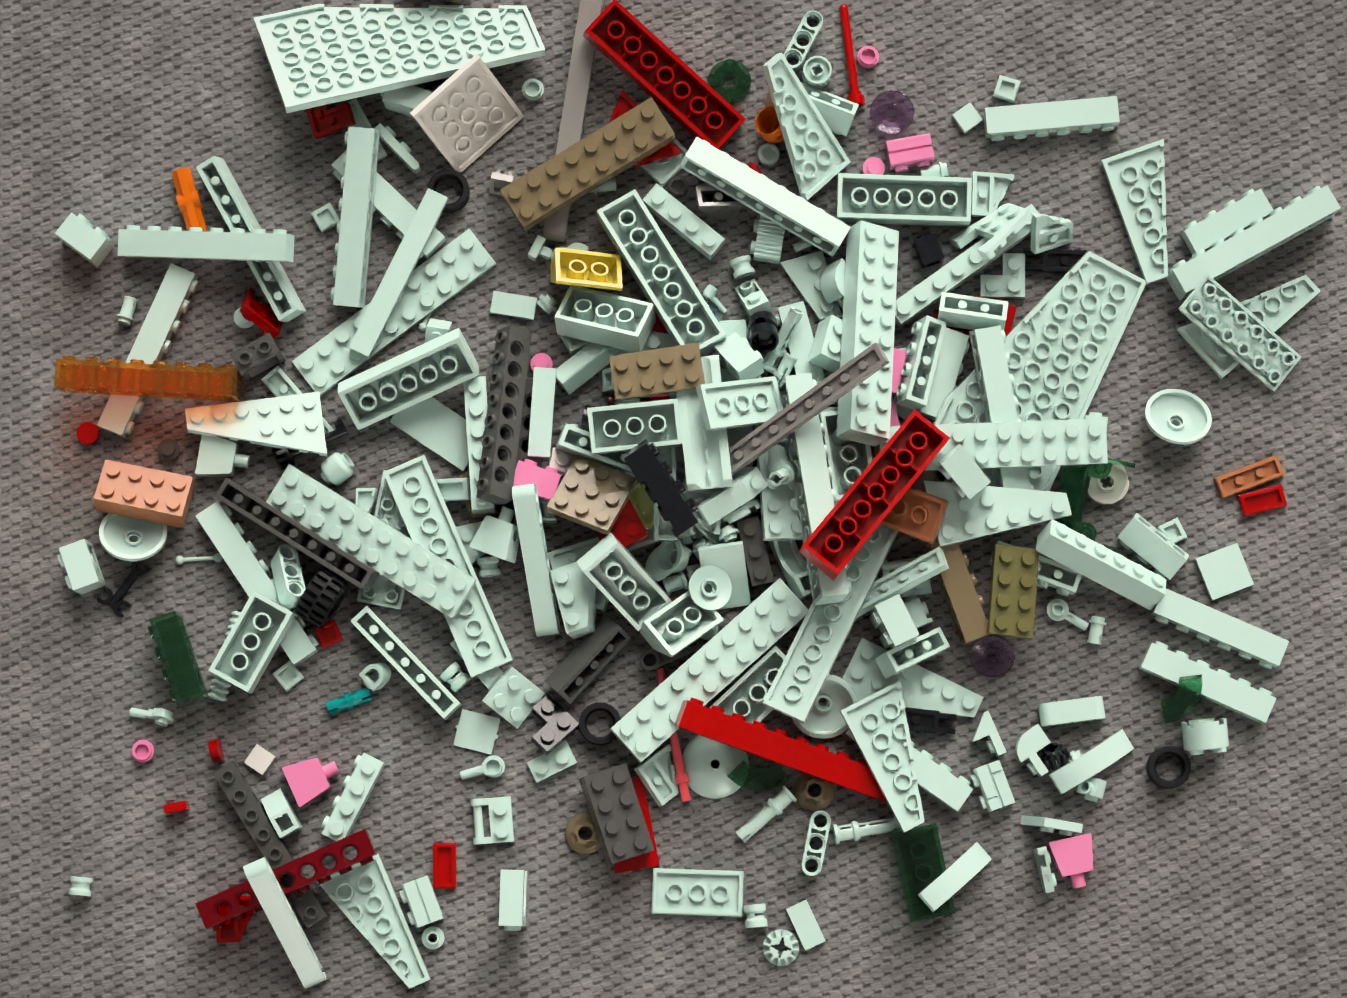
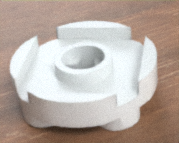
[1084,460,1129,505]

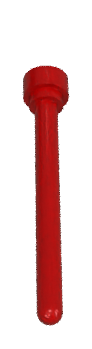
[839,4,865,107]

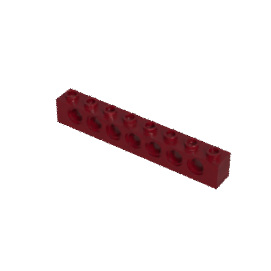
[195,829,377,931]

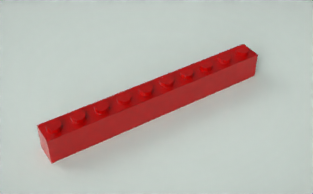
[674,698,887,802]

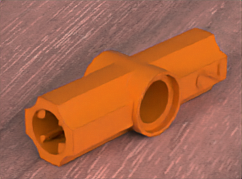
[172,167,208,232]

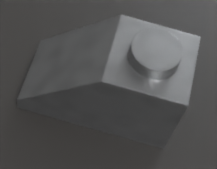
[695,186,742,219]

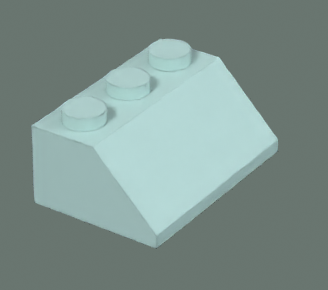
[640,591,724,657]

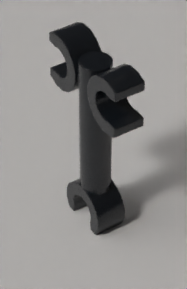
[97,561,149,618]

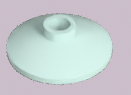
[688,565,732,610]

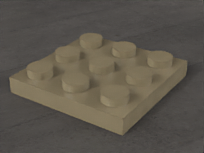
[547,455,638,535]

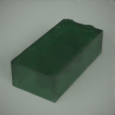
[148,611,209,708]
[890,823,956,922]

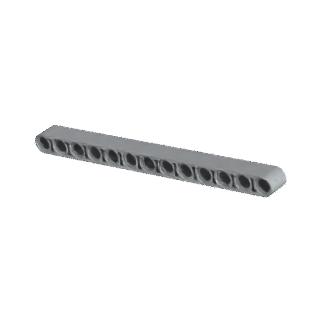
[543,0,603,243]

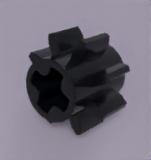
[1040,743,1070,771]

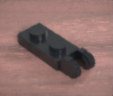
[1024,249,1087,273]
[905,707,957,734]

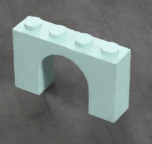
[499,869,528,931]

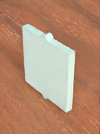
[453,709,500,755]

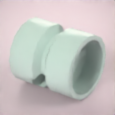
[802,56,832,90]

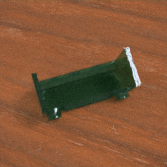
[1055,458,1136,552]

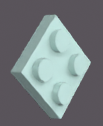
[482,666,545,729]

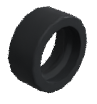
[427,169,470,213]
[579,702,621,745]
[1146,746,1191,789]

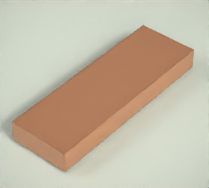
[1214,455,1285,499]

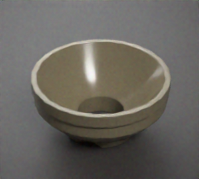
[794,773,835,811]
[565,813,601,854]

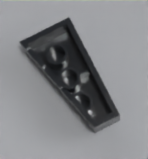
[624,439,699,537]

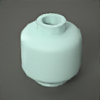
[320,452,354,485]

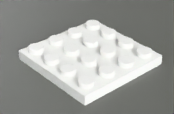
[410,54,524,173]

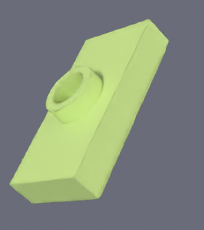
[629,483,654,530]

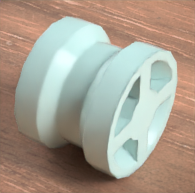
[729,255,755,279]
[477,556,501,578]
[68,876,93,896]

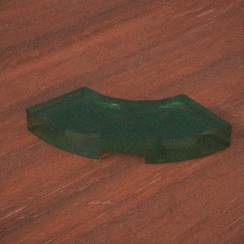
[1161,675,1203,723]
[727,761,790,791]

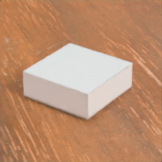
[244,744,276,775]

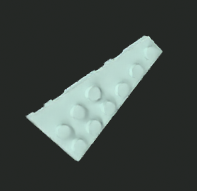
[185,392,327,457]
[923,481,1072,547]
[317,853,431,989]

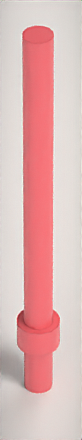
[656,668,691,802]

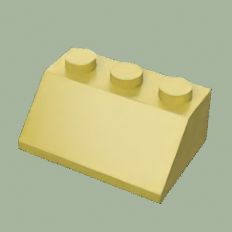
[550,247,622,291]

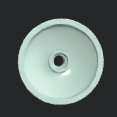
[1144,389,1212,445]
[99,513,167,561]
[792,674,857,739]
[682,735,749,799]

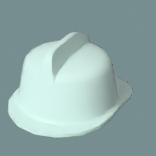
[645,537,693,581]

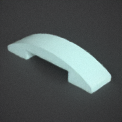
[1049,729,1134,794]
[918,842,991,912]

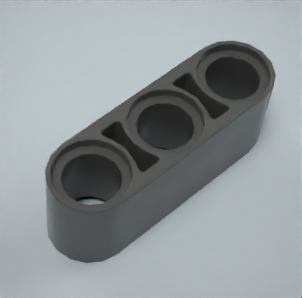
[640,638,701,672]

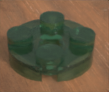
[707,59,751,104]

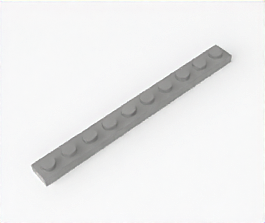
[708,342,890,490]

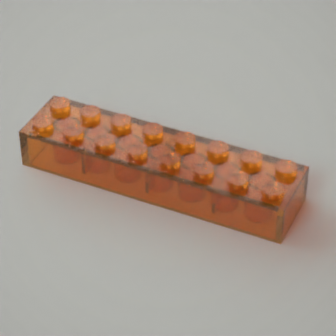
[54,356,242,402]

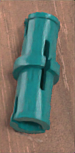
[325,687,373,716]

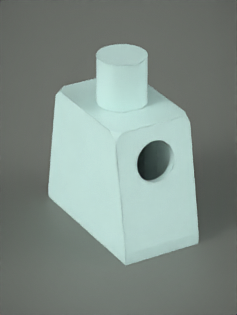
[195,435,250,477]
[469,506,520,563]

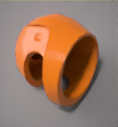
[755,105,784,144]

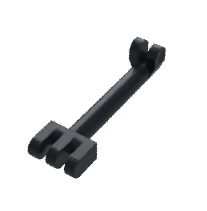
[272,419,348,469]

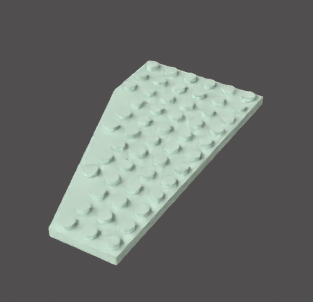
[254,4,546,113]
[933,251,1147,491]

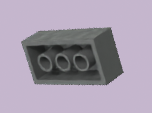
[579,763,654,866]

